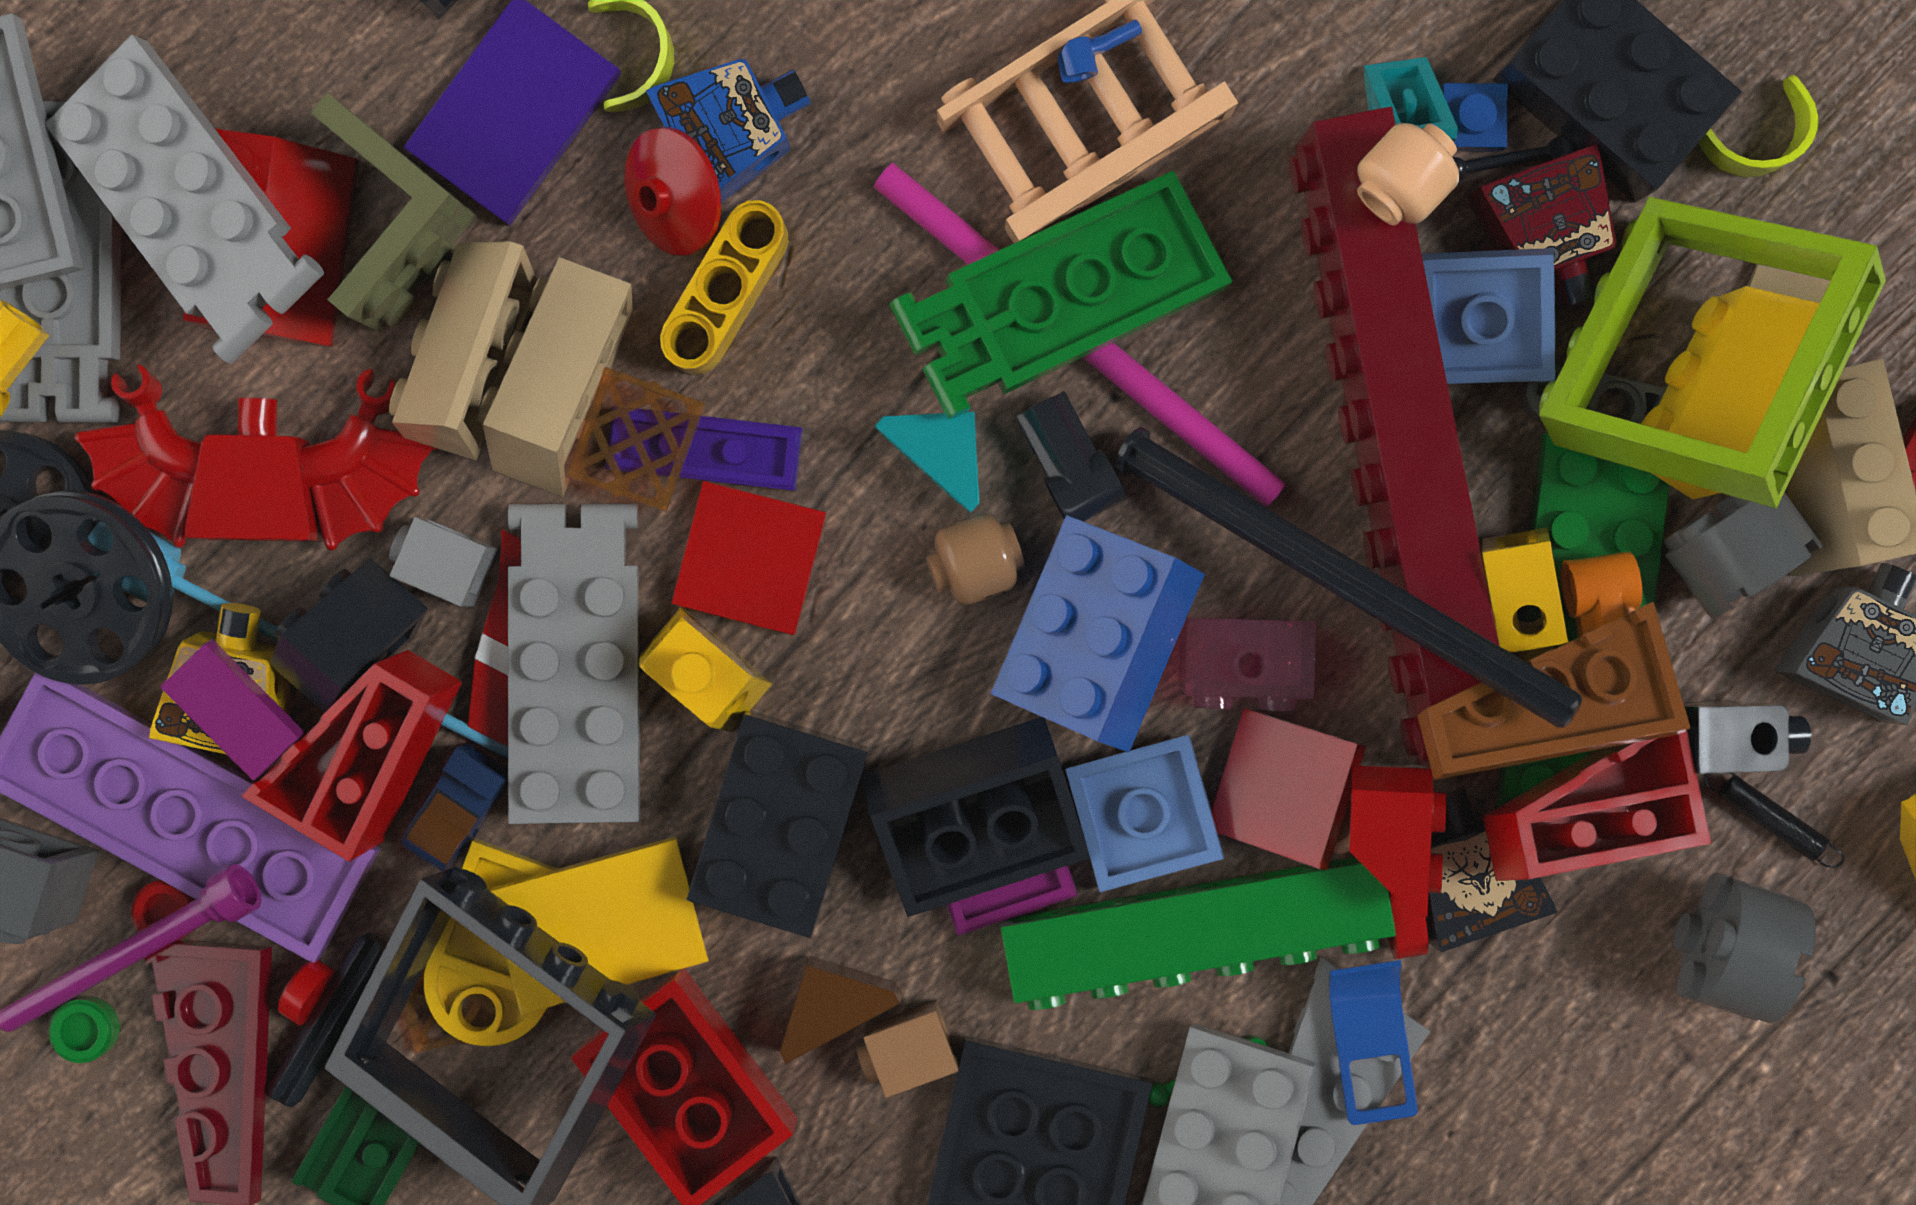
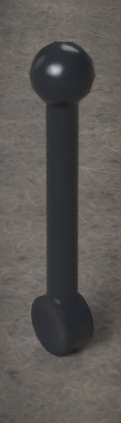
[1453,136,1573,181]

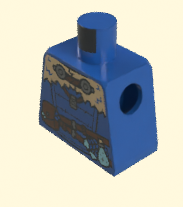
[646,59,811,203]

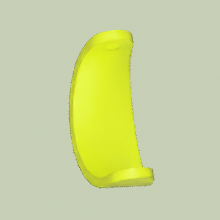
[588,0,674,112]
[1698,75,1818,177]

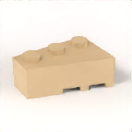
[478,257,633,497]

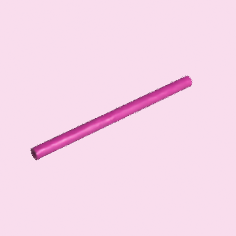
[873,163,1286,508]

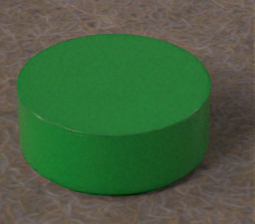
[49,996,120,1063]

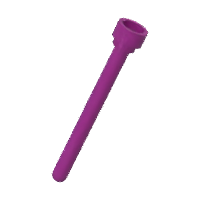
[0,864,261,1032]

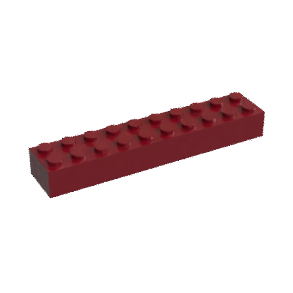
[1288,106,1500,769]

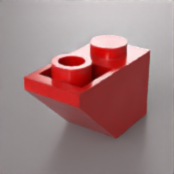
[1349,765,1446,917]

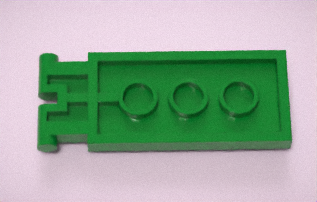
[889,170,1232,420]

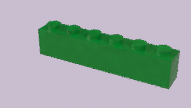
[1000,856,1396,1010]

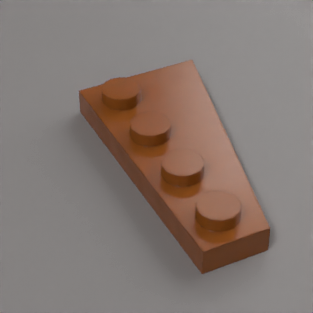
[1417,602,1691,780]

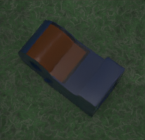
[401,744,508,872]

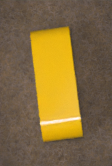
[660,200,789,375]

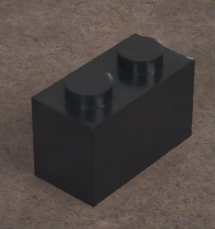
[270,558,428,713]

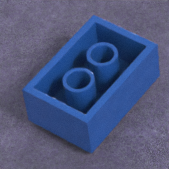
[990,515,1205,752]

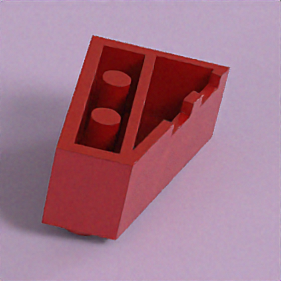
[241,650,462,862]

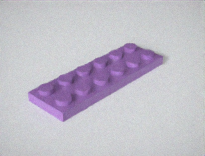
[0,672,381,963]

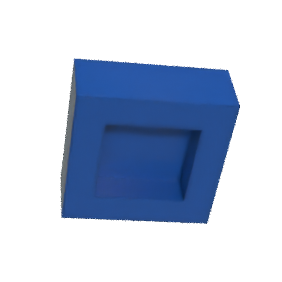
[1440,83,1508,152]

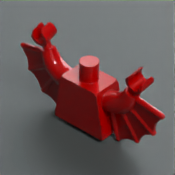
[74,364,437,551]

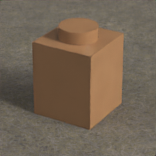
[857,1000,958,1098]

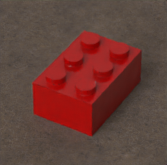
[570,968,798,1205]

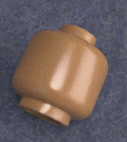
[926,513,1025,606]

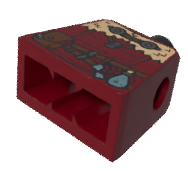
[1467,144,1616,310]

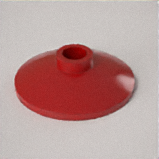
[624,127,721,256]

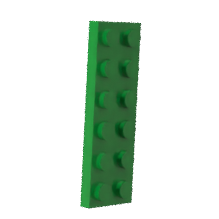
[1495,432,1669,809]

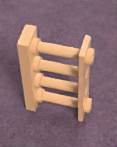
[937,0,1238,243]

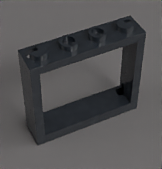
[325,866,657,1205]

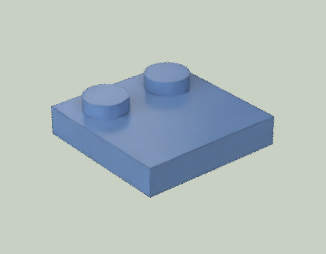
[1422,248,1556,384]
[1066,735,1224,892]

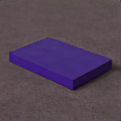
[404,0,622,226]

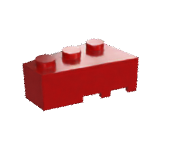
[1483,731,1711,881]

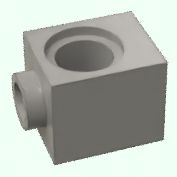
[389,517,499,606]

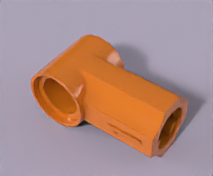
[1560,551,1642,638]

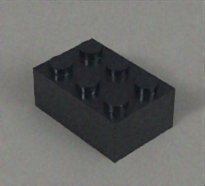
[1492,0,1742,203]
[686,710,871,938]

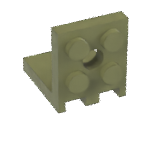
[310,92,476,332]

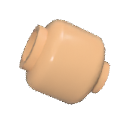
[1357,123,1459,226]

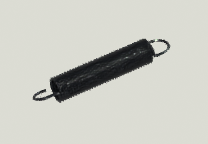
[1703,773,1845,868]

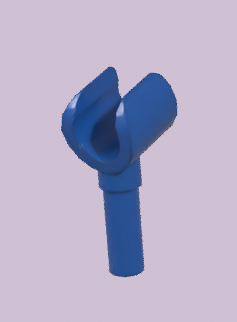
[1057,19,1142,84]

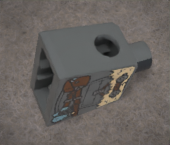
[1774,563,1916,725]

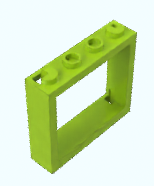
[1539,197,1886,509]

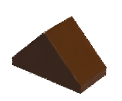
[780,956,901,1064]

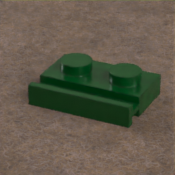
[291,1085,421,1205]

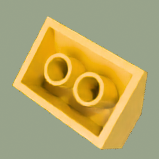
[1641,286,1820,499]

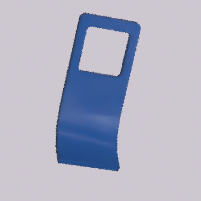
[1329,960,1418,1125]

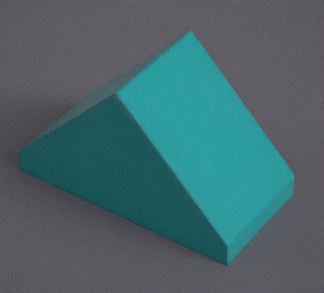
[1364,57,1458,142]
[875,411,980,515]

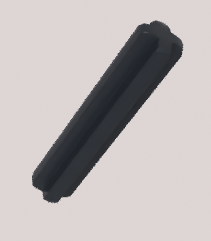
[267,933,387,1107]

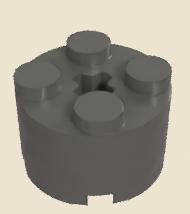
[1663,492,1823,619]
[1673,872,1816,1023]

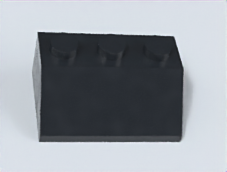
[862,717,1090,917]

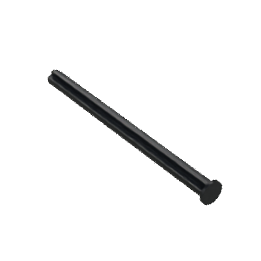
[1115,427,1583,728]

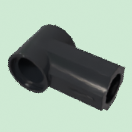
[1016,391,1127,522]

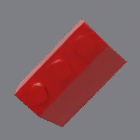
[183,128,359,347]

